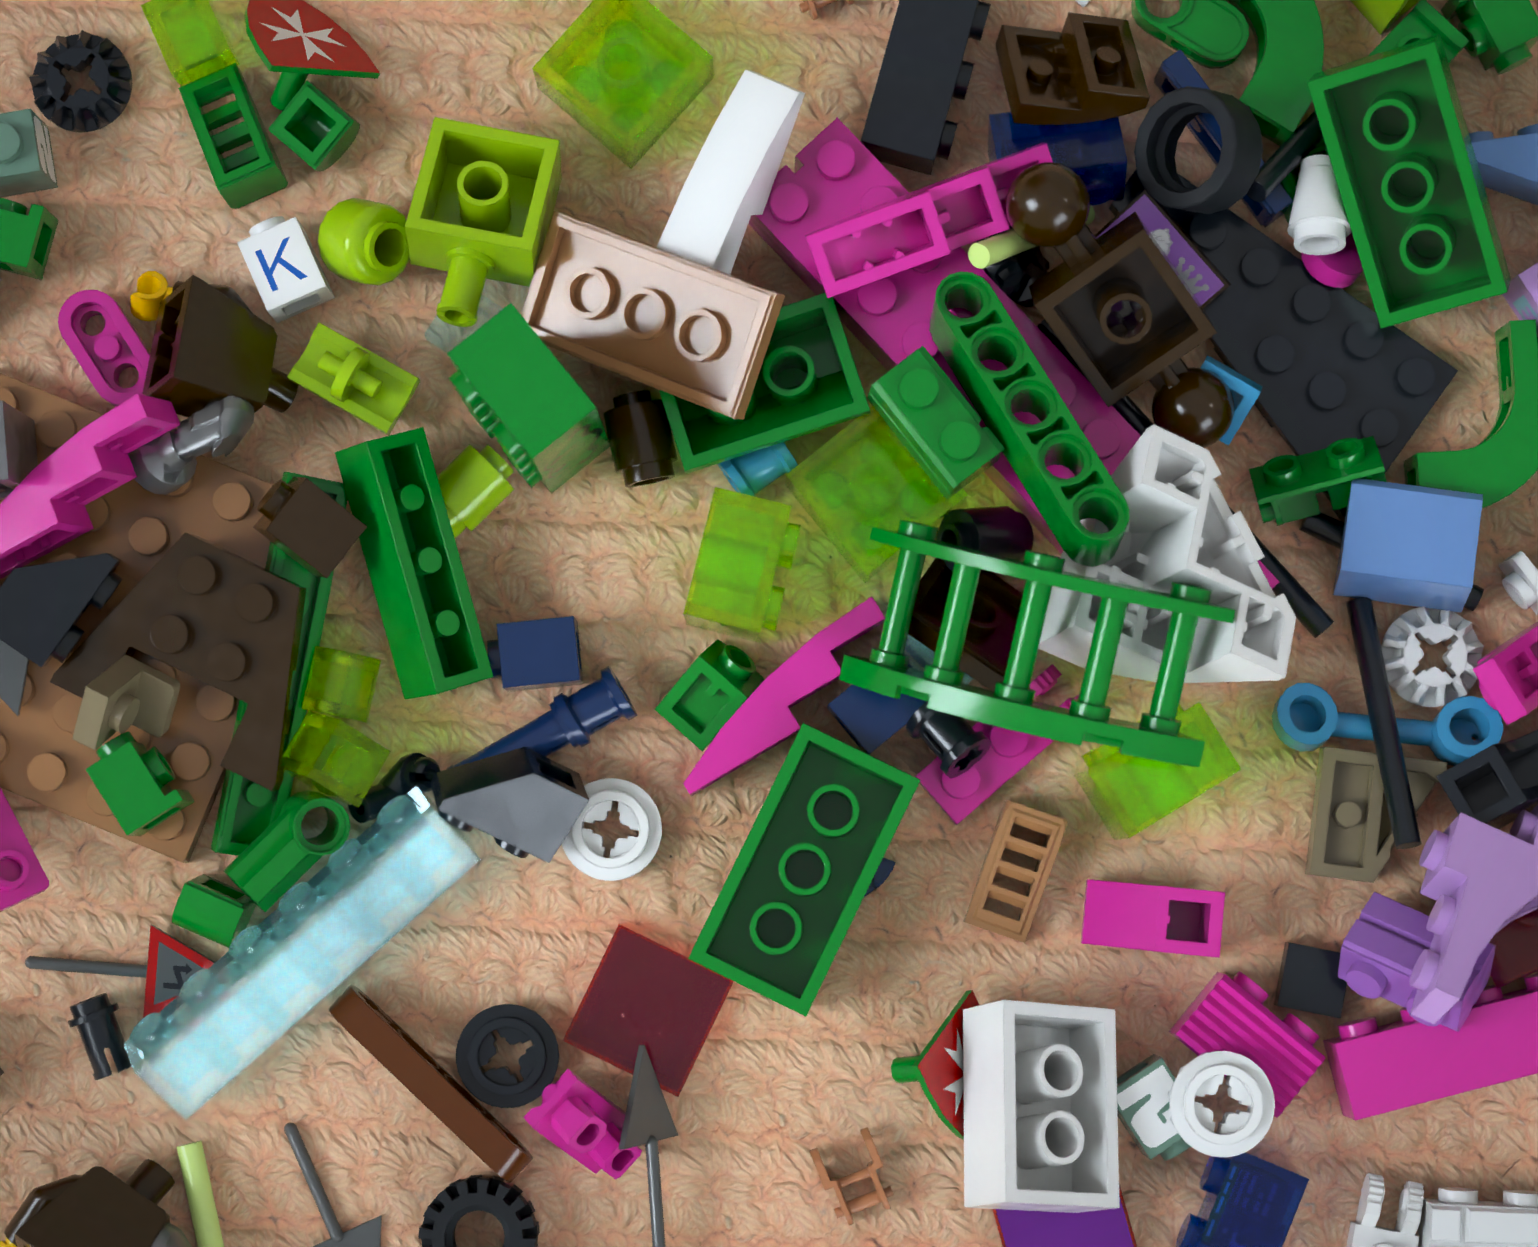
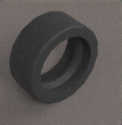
[1134,86,1263,214]

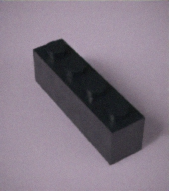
[861,0,991,175]

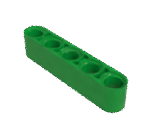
[929,271,1130,567]

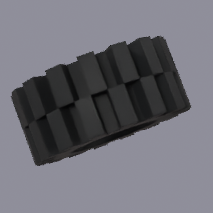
[418,1174,540,1247]

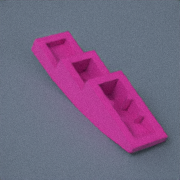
[805,143,1053,298]
[0,393,180,579]
[683,596,885,796]

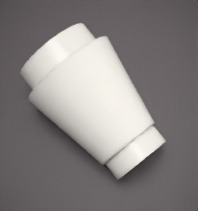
[1287,155,1352,255]

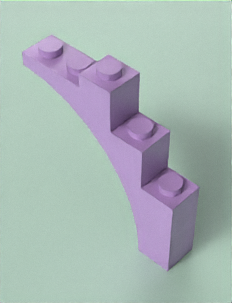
[1409,805,1538,1025]

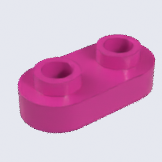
[58,290,150,407]

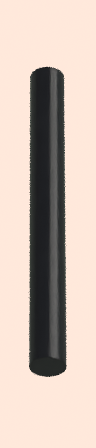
[1346,597,1422,849]

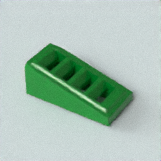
[179,63,288,209]

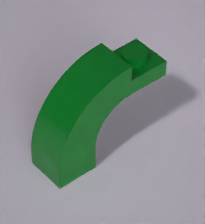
[1226,0,1324,146]
[1404,319,1538,510]

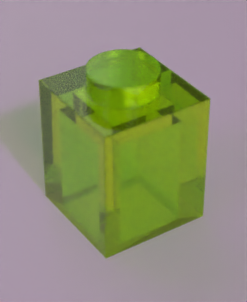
[141,0,240,87]
[281,711,391,808]

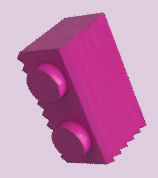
[1169,971,1326,1118]

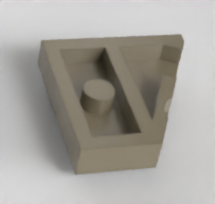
[1305,746,1447,883]

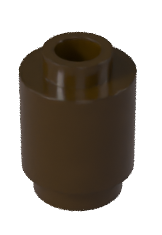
[603,390,678,487]

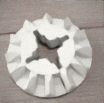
[1381,607,1484,707]
[562,778,662,881]
[1168,1051,1275,1157]

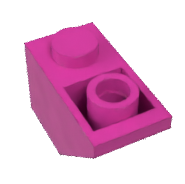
[1081,879,1225,958]

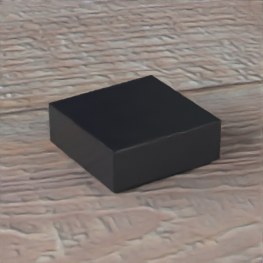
[1274,942,1347,1018]

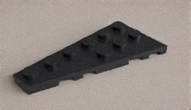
[1109,170,1458,523]

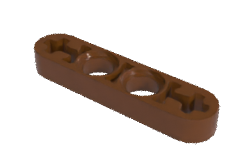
[329,985,533,1183]

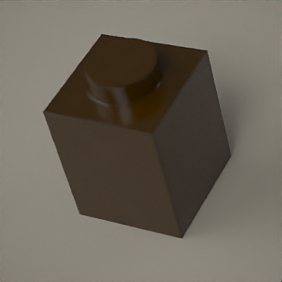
[253,477,367,578]

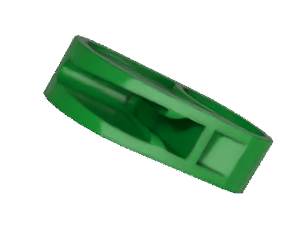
[1131,0,1249,69]

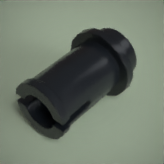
[68,993,135,1080]

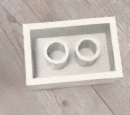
[963,1000,1120,1213]

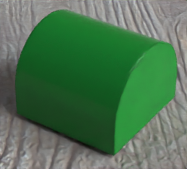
[268,81,360,172]
[172,874,256,949]

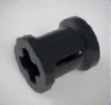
[906,702,991,779]

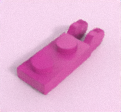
[915,664,1079,825]

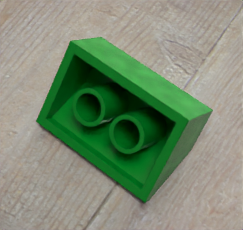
[659,293,871,474]

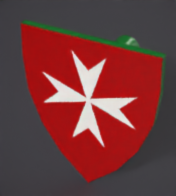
[244,0,380,111]
[891,990,979,1140]

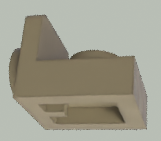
[72,654,180,750]

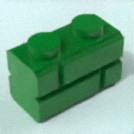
[867,346,1005,500]

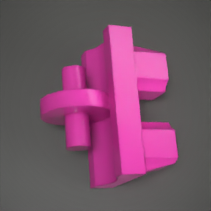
[523,1069,642,1179]

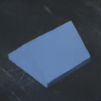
[1333,478,1483,613]

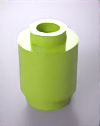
[437,444,514,539]

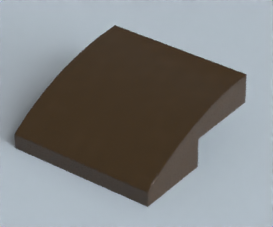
[995,12,1150,125]

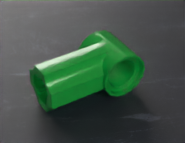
[223,790,350,912]

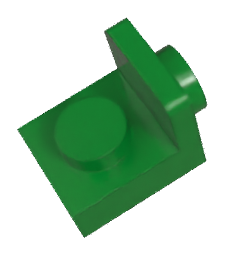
[654,640,764,751]

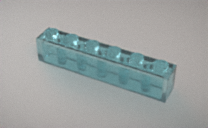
[124,786,481,1120]

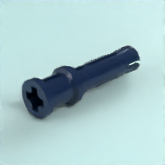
[447,666,637,769]

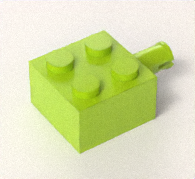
[405,117,562,327]

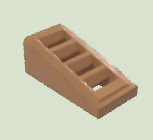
[963,800,1068,943]

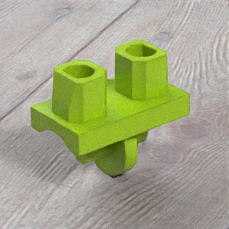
[287,323,420,436]

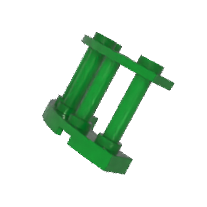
[839,519,1236,768]

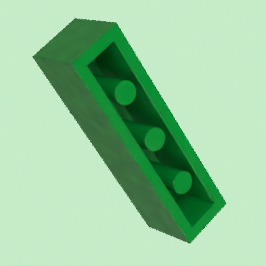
[335,427,493,699]

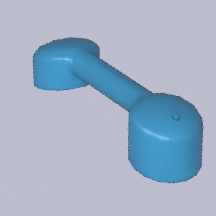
[1272,683,1503,766]

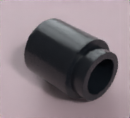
[936,506,1034,572]

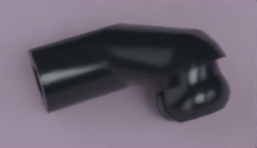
[348,753,441,823]

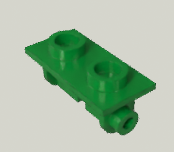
[1249,436,1387,526]

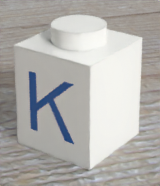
[237,216,335,323]

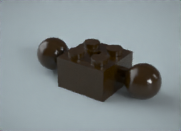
[1006,162,1234,448]

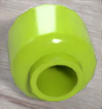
[317,198,410,286]

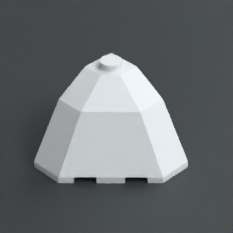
[1038,425,1296,683]

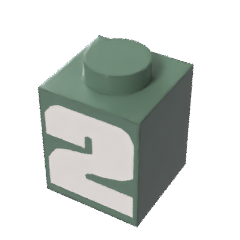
[0,108,58,198]
[1117,1054,1191,1161]

